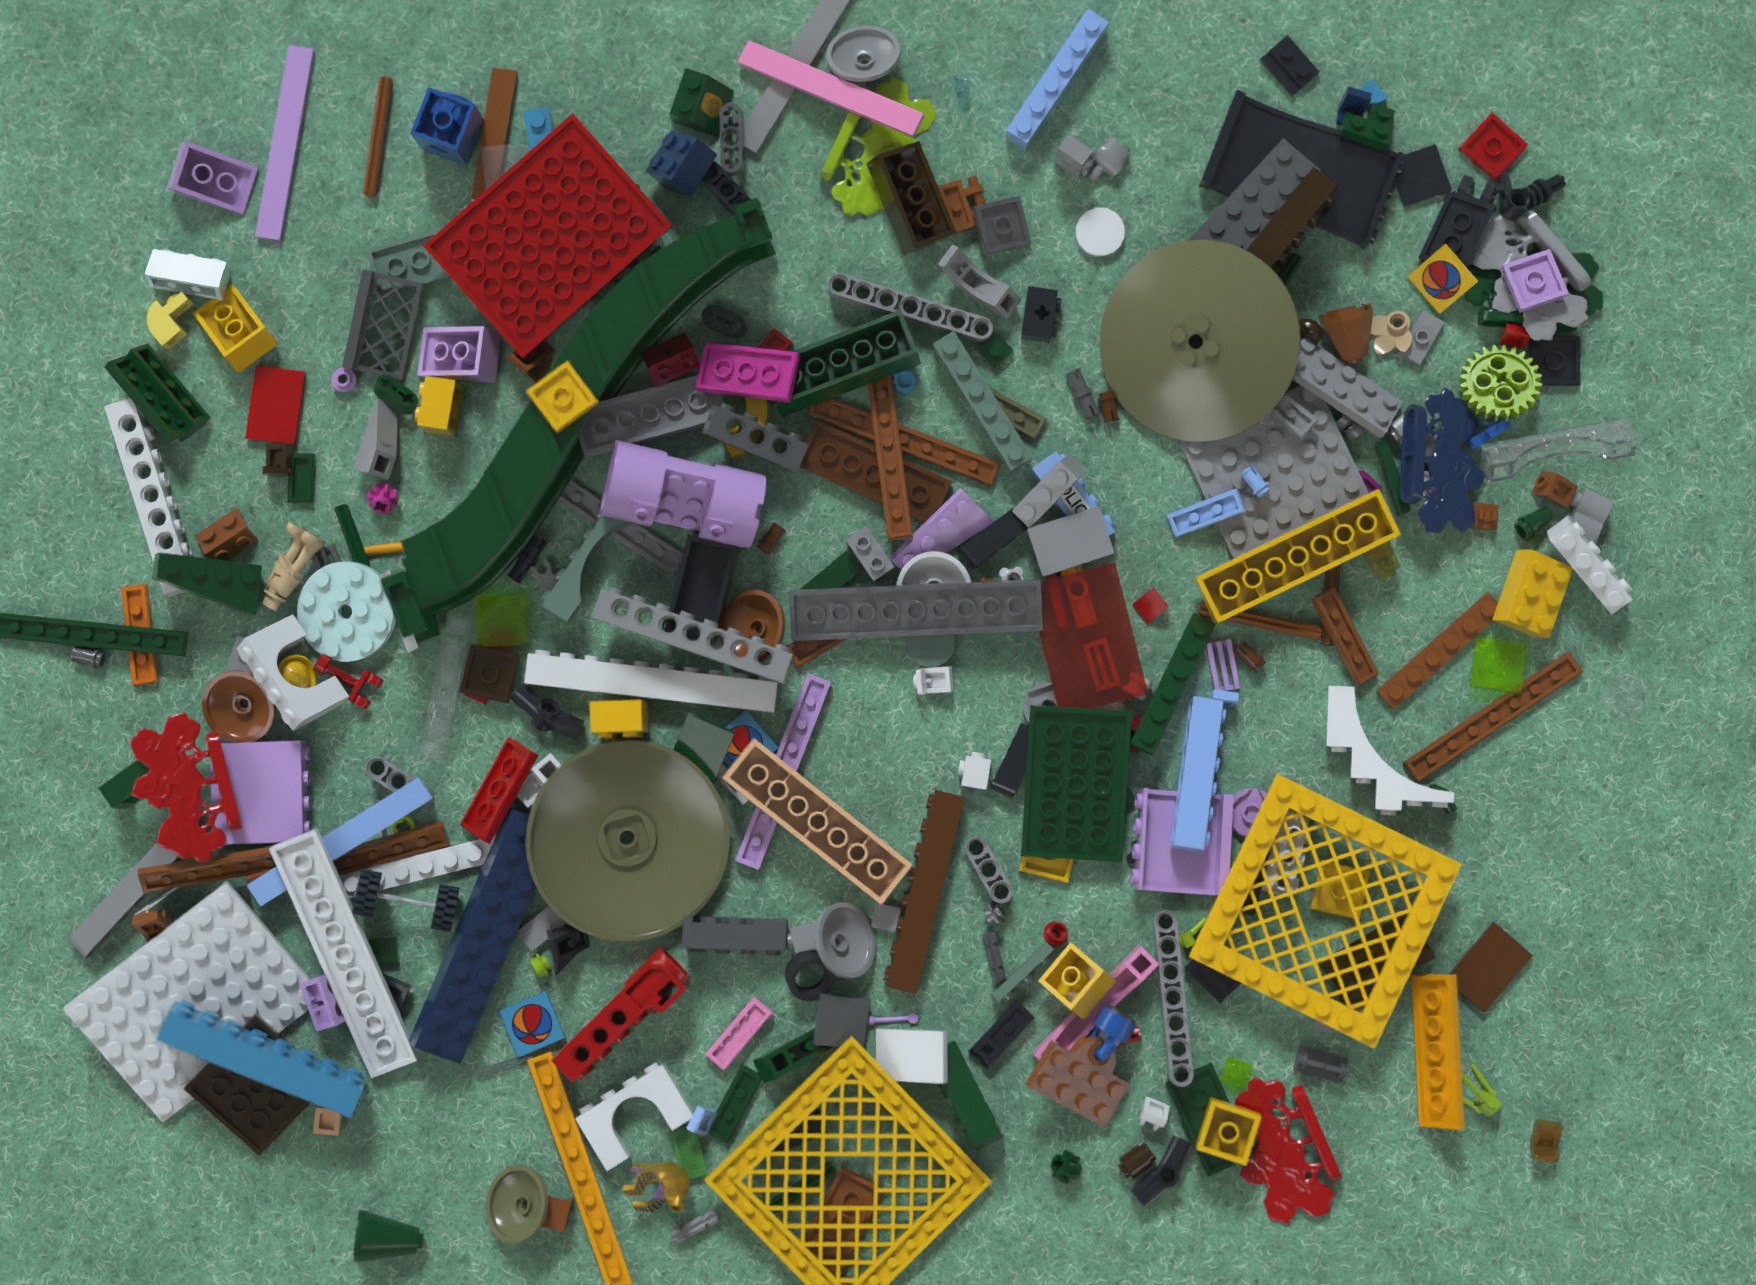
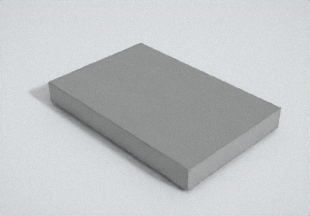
[1027,506,1114,577]

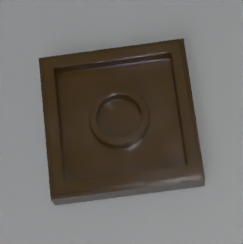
[459,643,521,704]

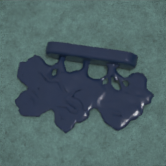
[1400,387,1486,533]

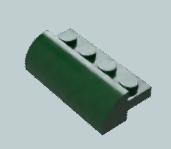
[104,343,211,443]

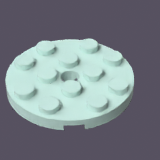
[297,562,396,662]

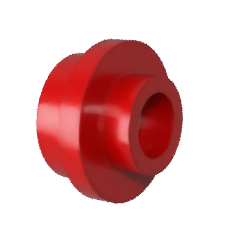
[1043,922,1068,947]

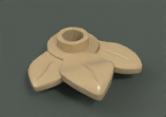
[1371,311,1412,355]

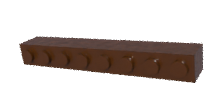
[883,790,965,994]

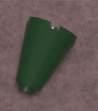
[353,1210,424,1262]

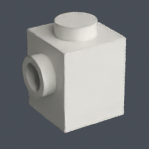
[958,752,991,790]

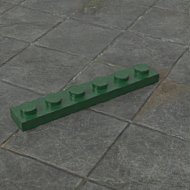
[1130,613,1216,756]

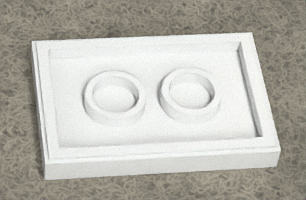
[876,1029,947,1083]

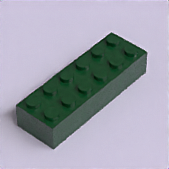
[775,310,921,418]

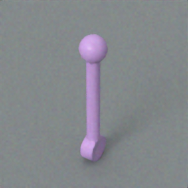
[867,1013,918,1026]

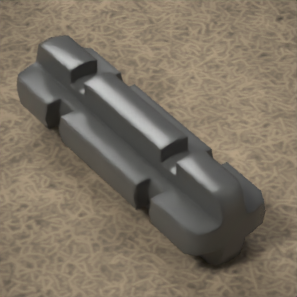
[983,932,1006,982]

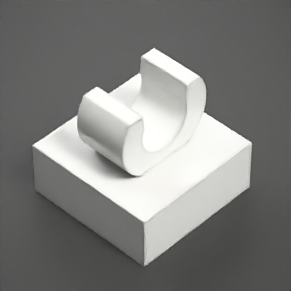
[1140,1096,1170,1131]

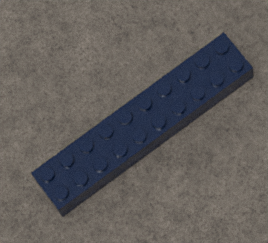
[409,807,536,1064]

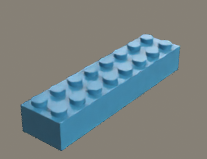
[156,1000,366,1118]

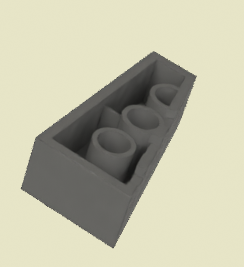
[682,916,788,955]

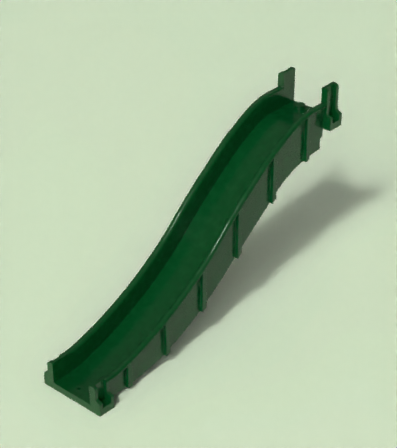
[379,197,776,643]

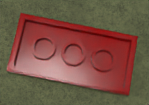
[460,737,539,844]

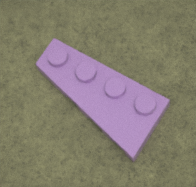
[889,488,994,570]

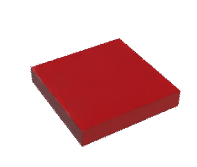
[1458,112,1529,182]

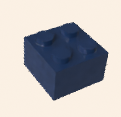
[645,130,717,196]

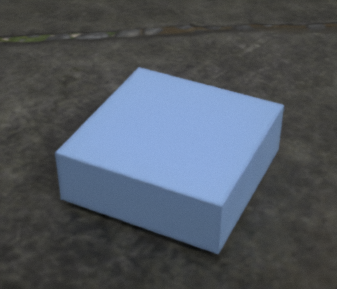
[1210,690,1239,707]
[686,1106,717,1136]

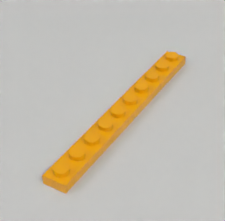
[527,1051,634,1285]

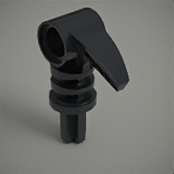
[1498,171,1566,221]

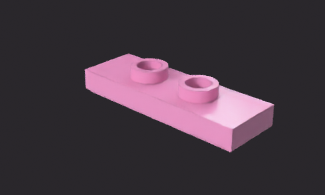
[705,996,774,1071]

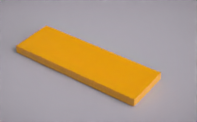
[1411,973,1465,1130]

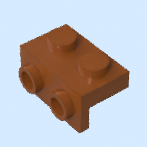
[195,508,258,561]

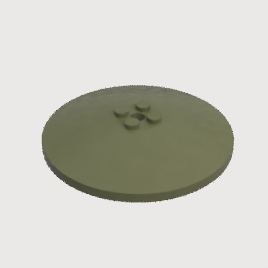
[1100,240,1301,442]
[526,739,730,941]

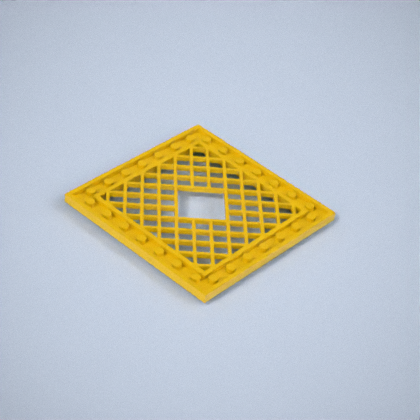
[1188,774,1462,1049]
[704,1035,992,1285]

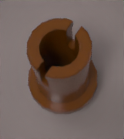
[1097,391,1120,423]
[757,522,786,555]
[1234,641,1266,673]

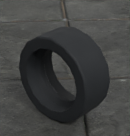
[785,950,835,1002]

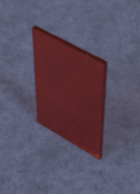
[1039,563,1149,708]

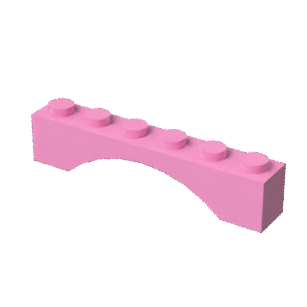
[1032,945,1159,1060]

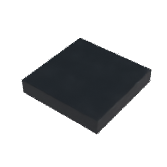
[1394,144,1452,207]
[1529,336,1581,387]

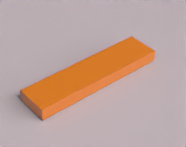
[121,584,159,686]

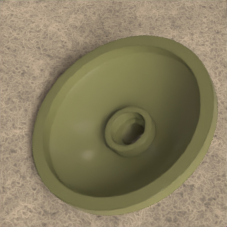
[486,1165,548,1244]

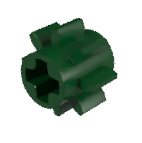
[1050,1150,1082,1184]

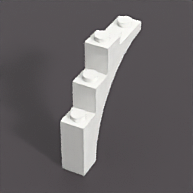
[1326,686,1454,815]

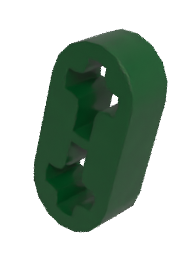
[373,375,418,415]

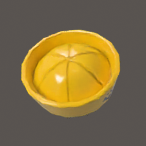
[278,654,317,688]

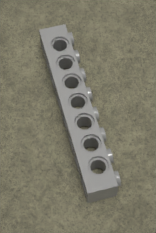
[592,587,795,684]

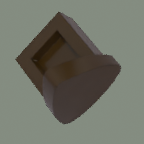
[262,443,293,477]

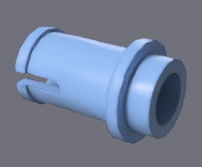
[1240,465,1271,498]

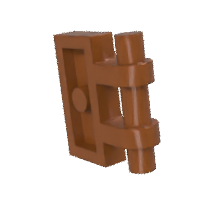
[938,176,986,234]

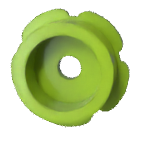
[530,954,552,978]

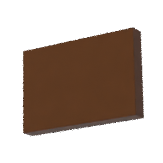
[1448,922,1533,1013]

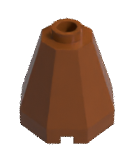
[1319,303,1373,364]

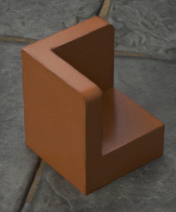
[542,1196,574,1232]

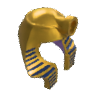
[622,1162,690,1213]

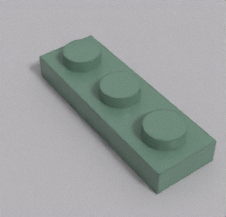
[991,941,1054,1002]

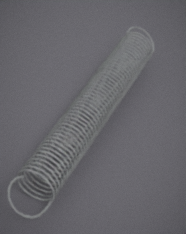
[468,1053,540,1079]

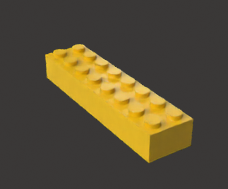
[1193,489,1401,623]

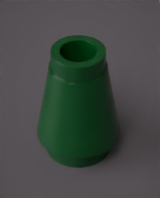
[1514,507,1553,540]

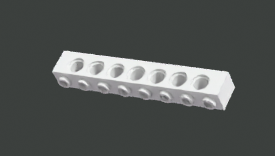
[104,398,192,596]

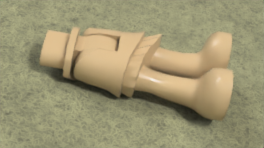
[262,522,326,611]

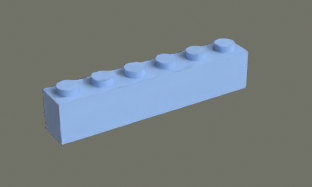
[1005,9,1109,151]
[1169,696,1226,852]

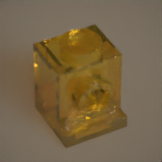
[1362,540,1401,580]

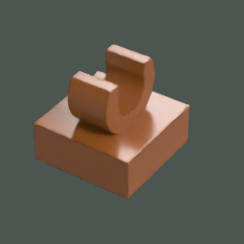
[1472,503,1499,530]

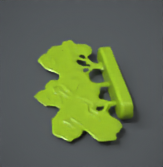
[819,77,937,216]

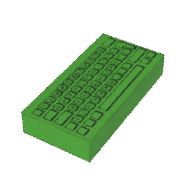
[671,1126,708,1179]

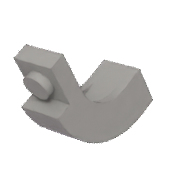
[938,245,1022,319]

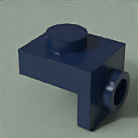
[1336,86,1372,125]

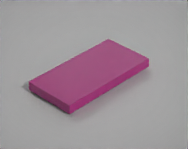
[695,342,801,403]

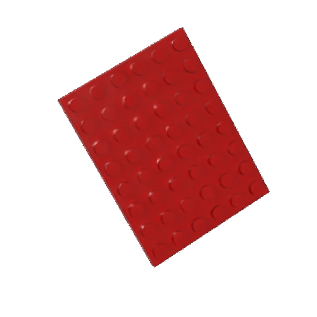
[423,113,673,359]

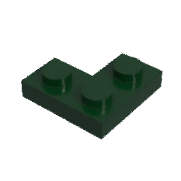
[1339,103,1395,151]

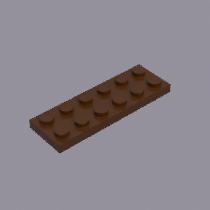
[799,420,952,524]

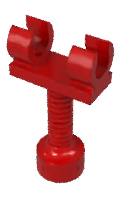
[312,653,383,709]

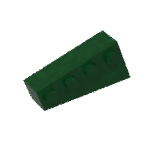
[152,552,262,616]
[938,1040,1004,1151]

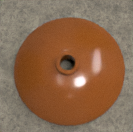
[720,589,785,663]
[202,670,276,743]

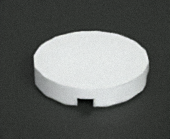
[1076,207,1125,257]

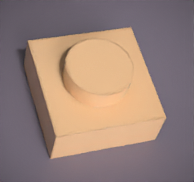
[313,1107,342,1136]

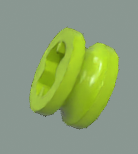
[392,816,417,834]

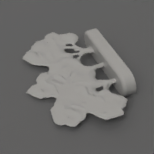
[1472,210,1592,341]

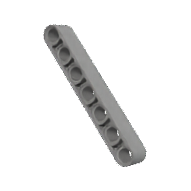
[828,273,993,343]
[68,824,202,958]
[1152,910,1193,1087]

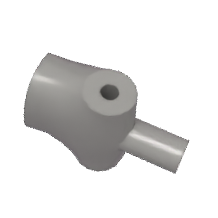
[1087,138,1130,183]

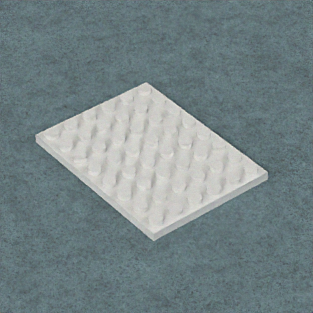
[63,881,311,1122]

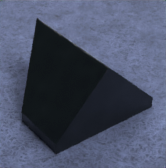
[546,925,589,977]

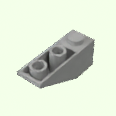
[353,399,398,481]

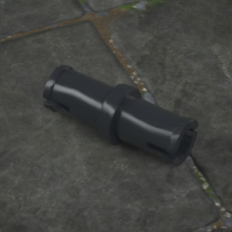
[507,535,548,584]

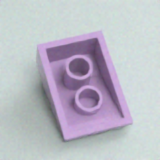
[166,141,258,214]
[417,326,501,383]

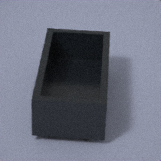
[665,535,740,646]

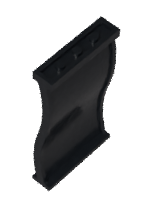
[1199,90,1405,250]

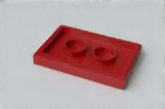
[245,365,306,446]

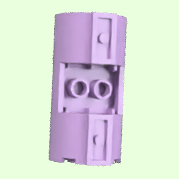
[600,440,766,548]

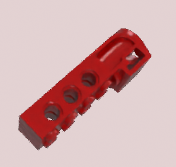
[551,947,691,1082]

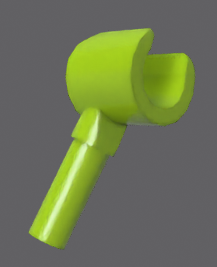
[1179,917,1206,948]

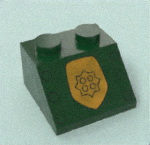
[669,68,734,137]

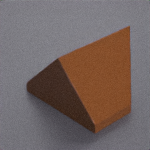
[508,341,555,384]

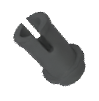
[70,646,106,669]

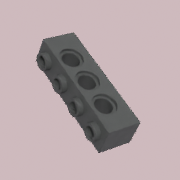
[702,403,808,472]

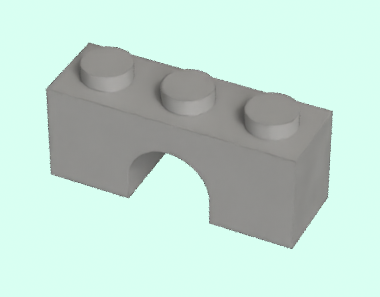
[1012,453,1087,528]

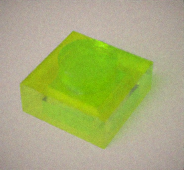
[1220,1056,1252,1089]

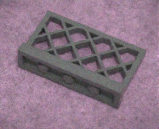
[342,269,423,380]

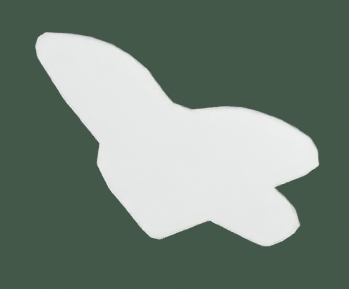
[135,887,180,915]

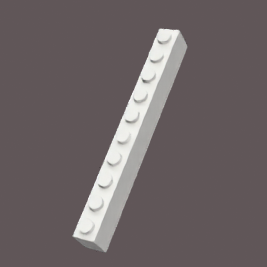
[524,650,778,713]

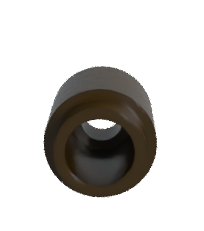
[1118,1142,1157,1179]

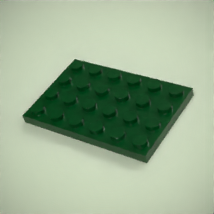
[1021,705,1132,862]

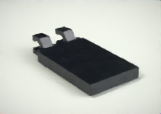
[1418,175,1499,270]

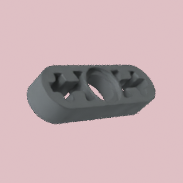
[720,103,745,176]

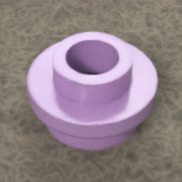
[331,367,357,393]

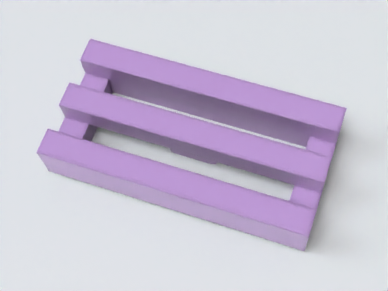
[1206,639,1240,691]

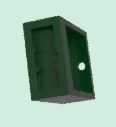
[98,760,150,809]

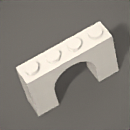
[236,614,349,731]
[575,1062,694,1171]

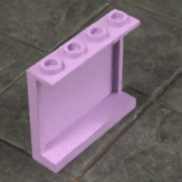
[210,740,312,844]
[1130,788,1234,896]

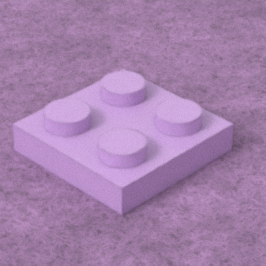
[1501,249,1569,313]

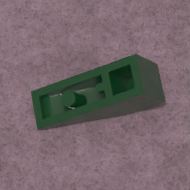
[752,1028,834,1083]

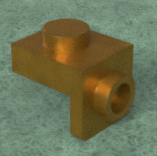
[1530,1119,1563,1162]

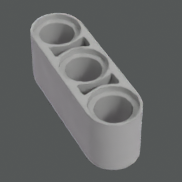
[366,757,434,807]
[964,836,1013,903]

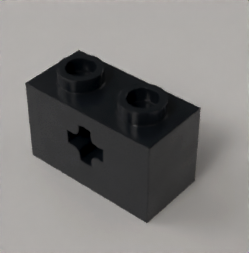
[1020,286,1061,343]

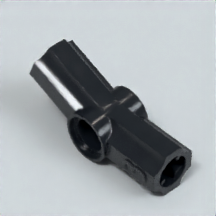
[510,683,584,740]
[1131,1135,1194,1208]

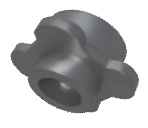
[984,901,1006,926]

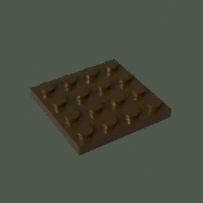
[183,1013,311,1156]

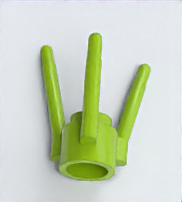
[1462,1063,1501,1117]

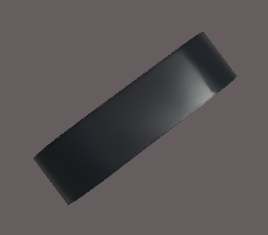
[702,305,747,339]

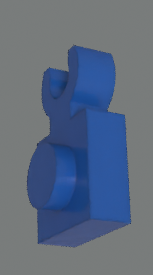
[1467,419,1512,450]

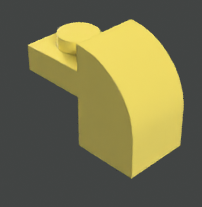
[147,292,194,350]

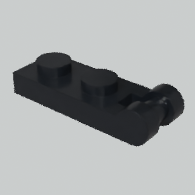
[968,1000,1035,1069]

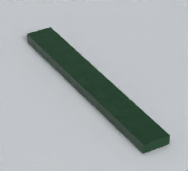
[0,613,189,657]

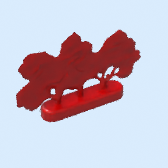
[130,712,242,862]
[1235,1077,1343,1224]

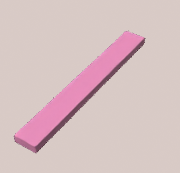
[738,40,925,138]

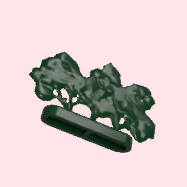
[1465,243,1603,333]

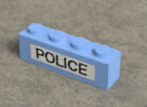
[1031,451,1115,537]

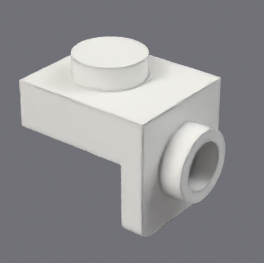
[913,666,954,695]

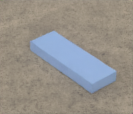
[1167,488,1246,538]

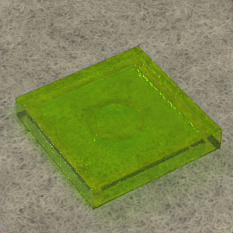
[475,595,528,646]
[1469,637,1527,694]

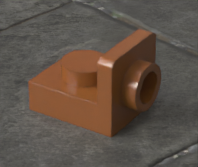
[1532,472,1578,509]

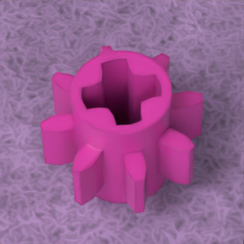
[367,483,399,513]

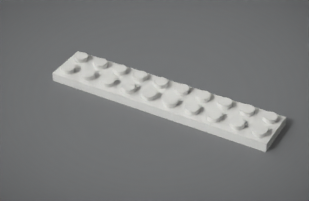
[269,828,419,1078]

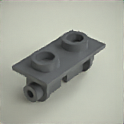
[1293,1046,1349,1083]

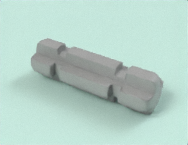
[671,1209,720,1243]

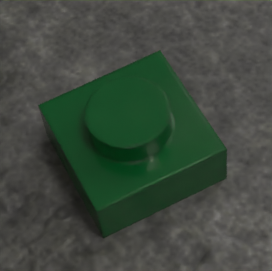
[978,333,1013,368]

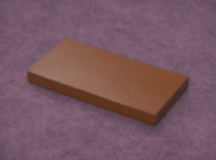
[805,1165,884,1277]

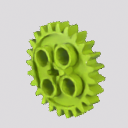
[1459,345,1542,421]

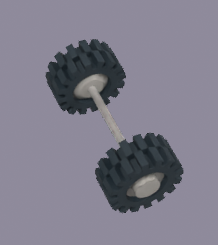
[352,869,460,932]

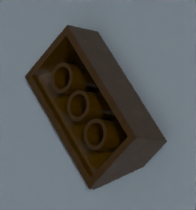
[866,141,957,256]
[1318,914,1436,1006]

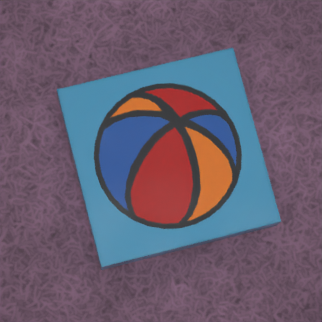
[724,710,778,767]
[499,991,566,1058]

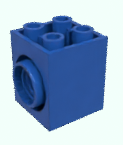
[410,87,484,166]

